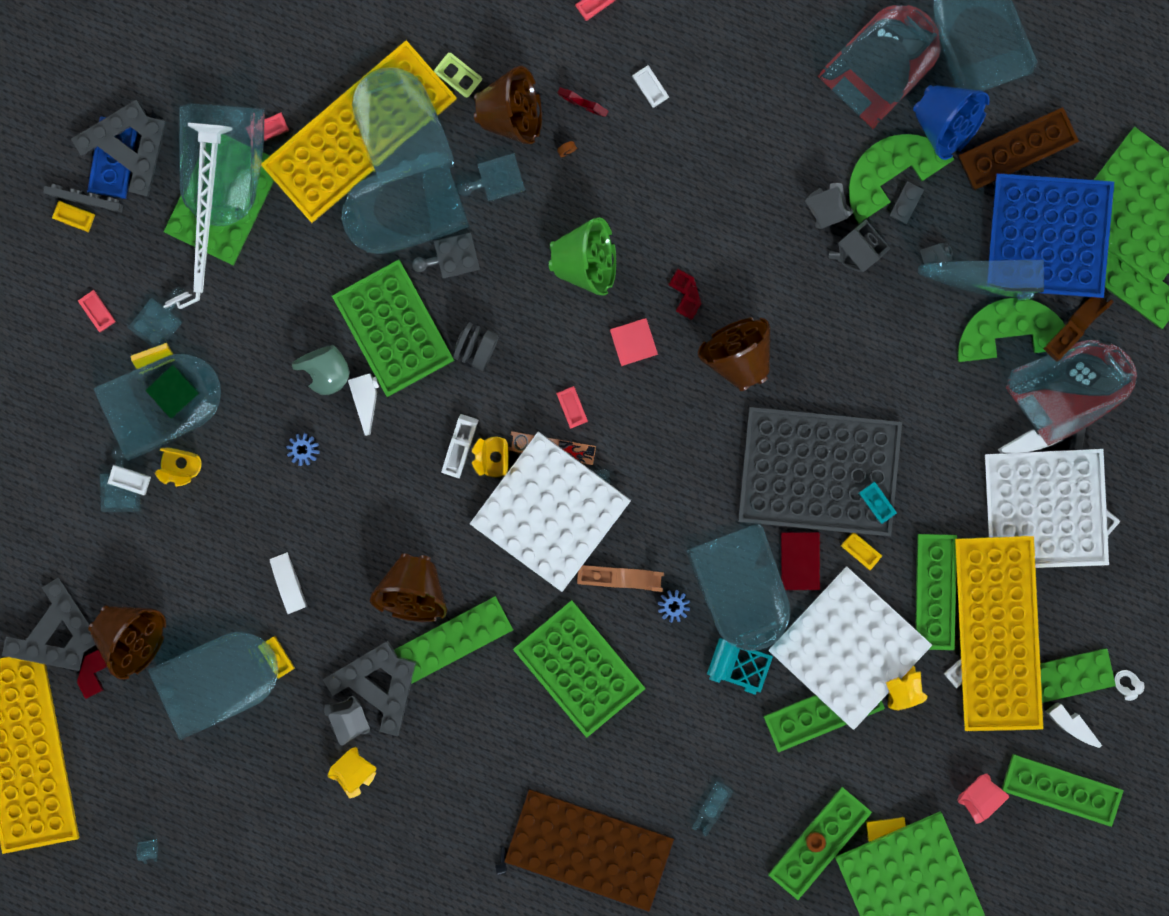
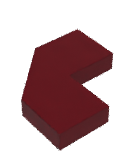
[557,87,608,117]
[668,268,701,320]
[77,650,107,699]

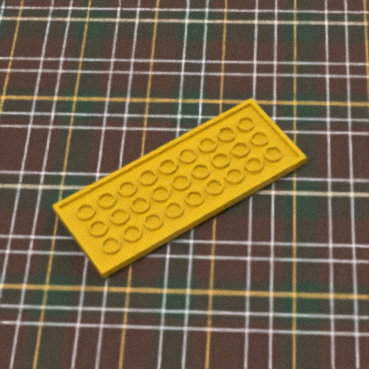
[260,40,457,223]
[955,536,1043,731]
[0,657,80,854]

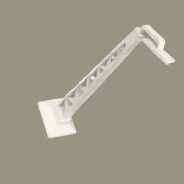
[163,123,233,309]

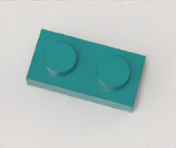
[859,482,897,524]

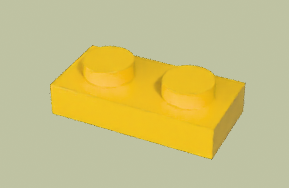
[258,636,295,679]

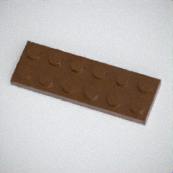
[958,107,1079,191]

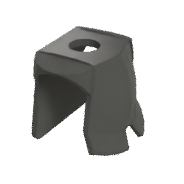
[805,183,853,229]
[324,696,370,745]

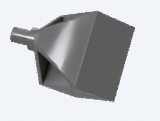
[829,220,891,273]

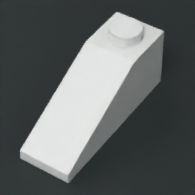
[348,374,379,436]

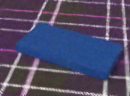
[87,117,137,199]

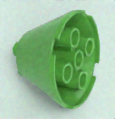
[549,217,616,296]

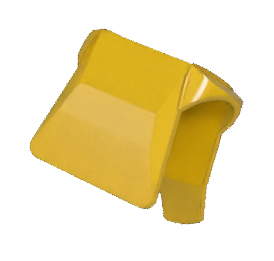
[472,437,508,477]
[154,447,201,487]
[885,666,927,710]
[328,747,376,799]

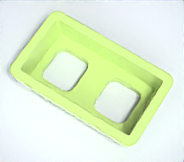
[434,53,482,98]

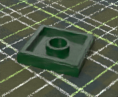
[145,365,200,419]

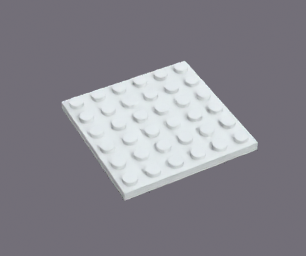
[470,431,631,592]
[985,449,1109,568]
[768,566,932,730]

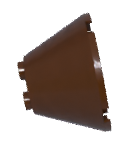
[474,66,542,144]
[698,317,770,391]
[370,554,447,622]
[88,605,166,679]

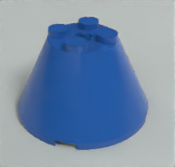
[913,85,989,160]

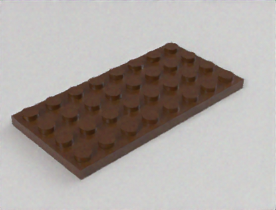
[505,789,674,912]

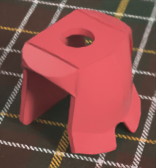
[957,773,1009,824]

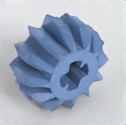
[287,434,320,466]
[658,590,690,623]

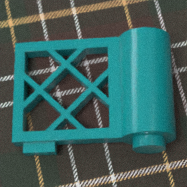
[707,638,773,695]

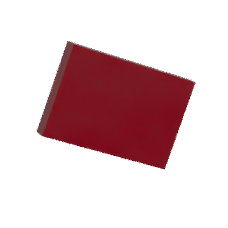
[781,532,820,590]

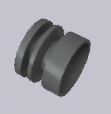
[453,322,500,372]

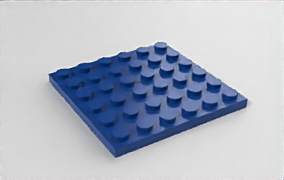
[986,174,1114,298]

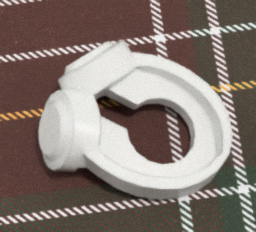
[1114,670,1144,701]

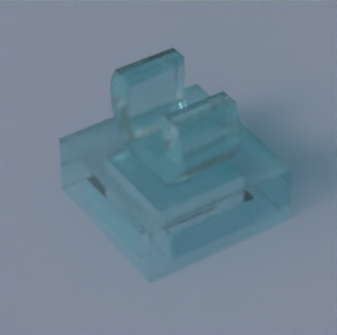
[136,839,158,864]

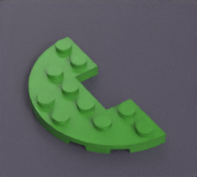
[849,134,954,224]
[958,298,1073,362]

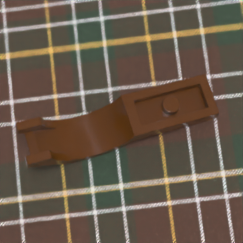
[1043,297,1114,362]

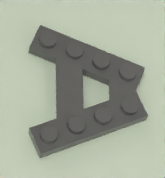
[71,100,166,197]
[2,578,96,671]
[323,641,416,736]

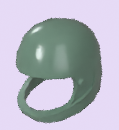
[292,345,350,395]

